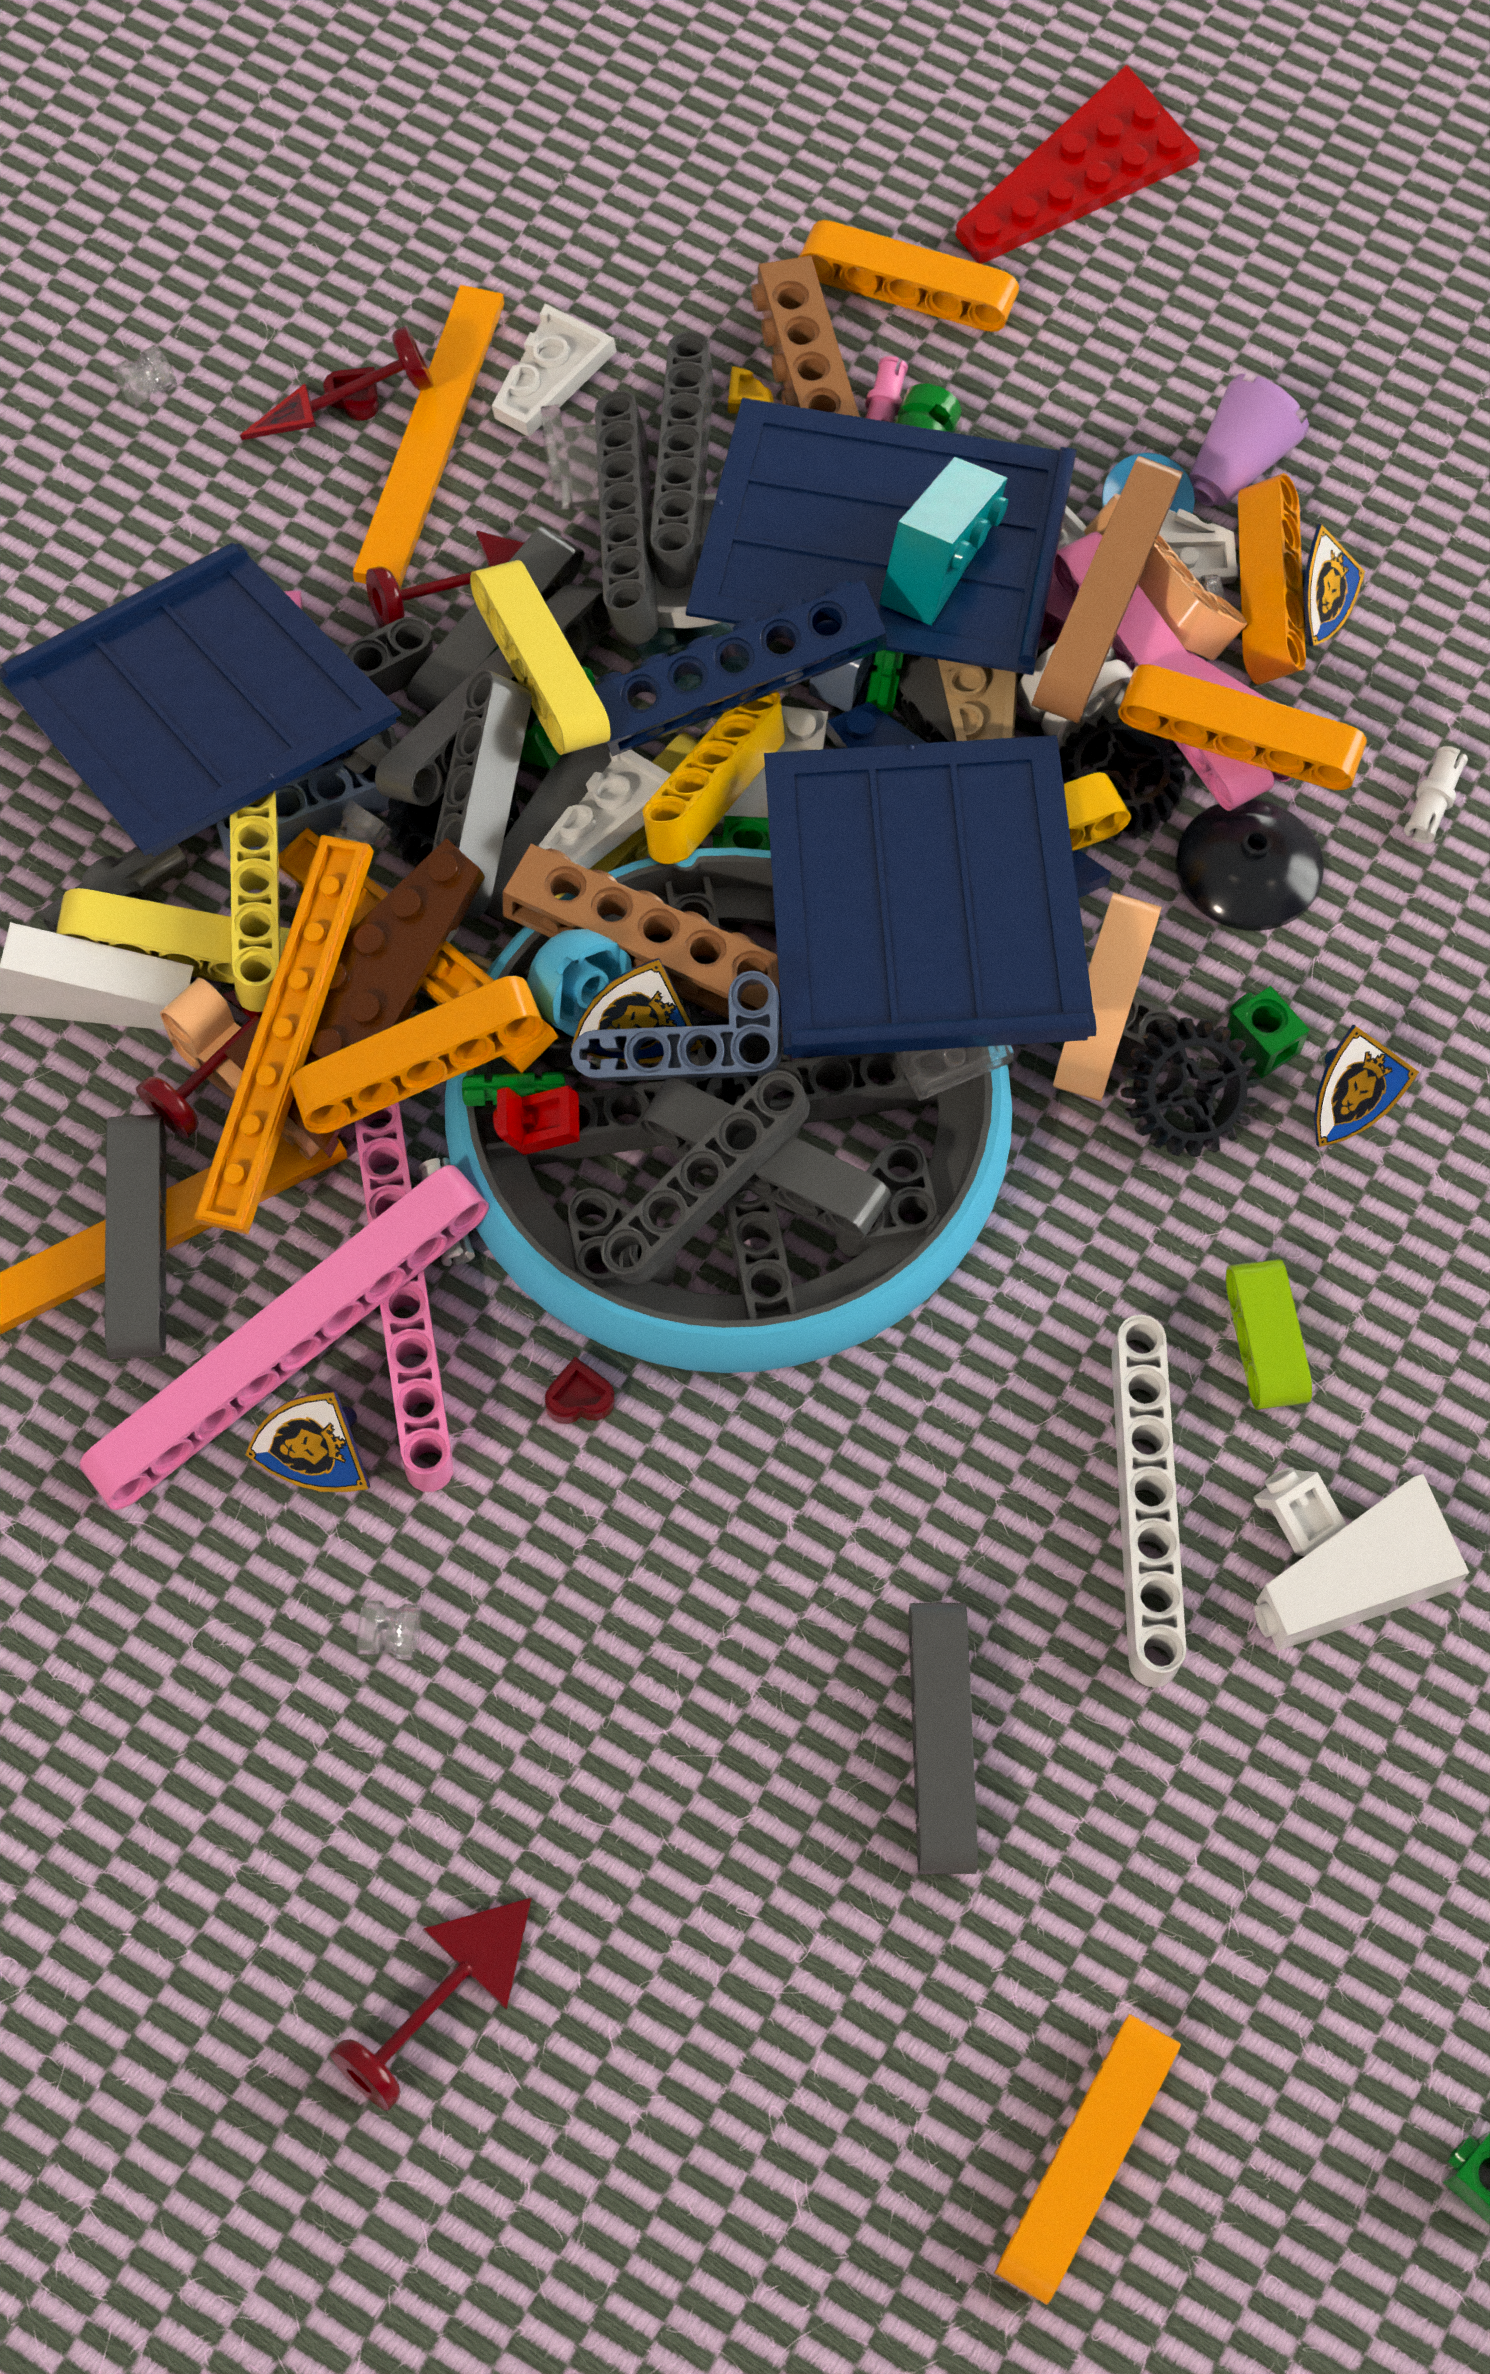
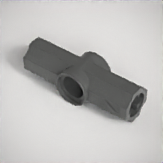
[39,844,189,933]

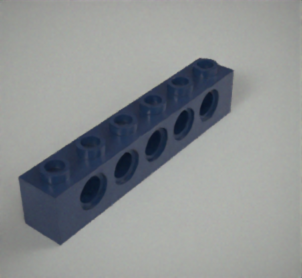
[593,580,887,757]

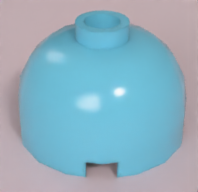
[527,929,632,1037]

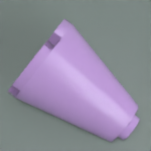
[1189,374,1309,507]

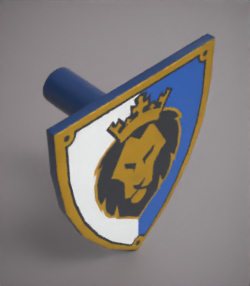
[1302,524,1365,646]
[571,958,703,1064]
[1314,1024,1419,1147]
[245,1390,371,1492]

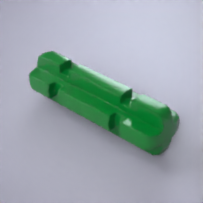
[866,650,904,718]
[462,1072,566,1106]

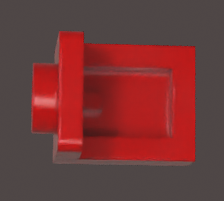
[493,1085,580,1155]

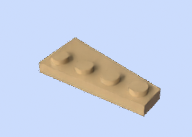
[937,659,1018,741]

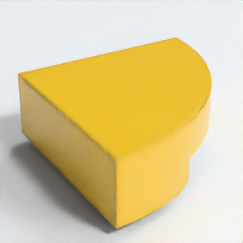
[728,366,773,414]

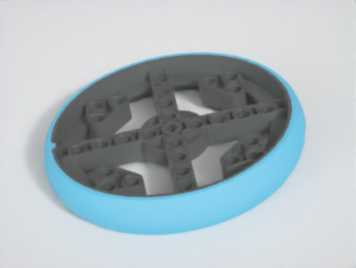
[445,847,1012,1373]

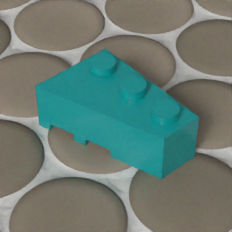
[879,457,1008,626]

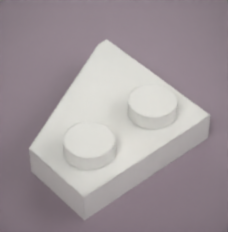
[1159,508,1238,584]

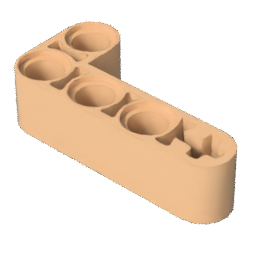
[1084,494,1247,661]
[1053,892,1162,1101]
[160,978,345,1160]

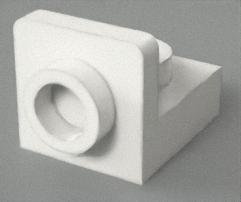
[1253,1467,1347,1556]

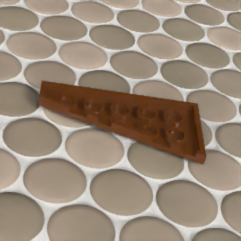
[224,838,485,1158]

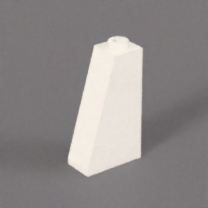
[0,922,194,1030]
[1254,1474,1469,1651]

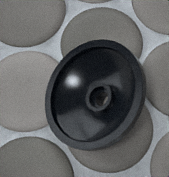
[1176,799,1324,931]

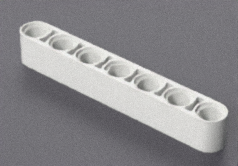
[1111,1314,1186,1688]

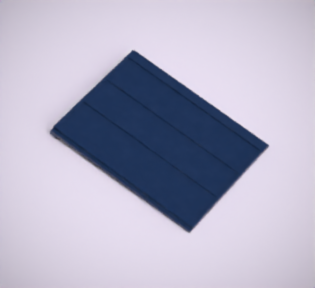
[686,398,1077,675]
[0,542,402,857]
[764,735,1097,1058]

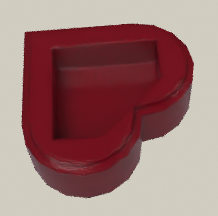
[323,367,379,421]
[545,1357,615,1424]

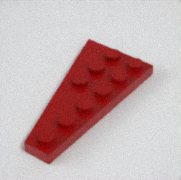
[955,64,1200,264]

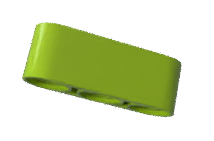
[1226,1259,1312,1410]

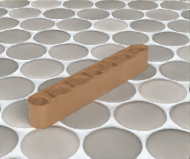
[1031,455,1183,723]

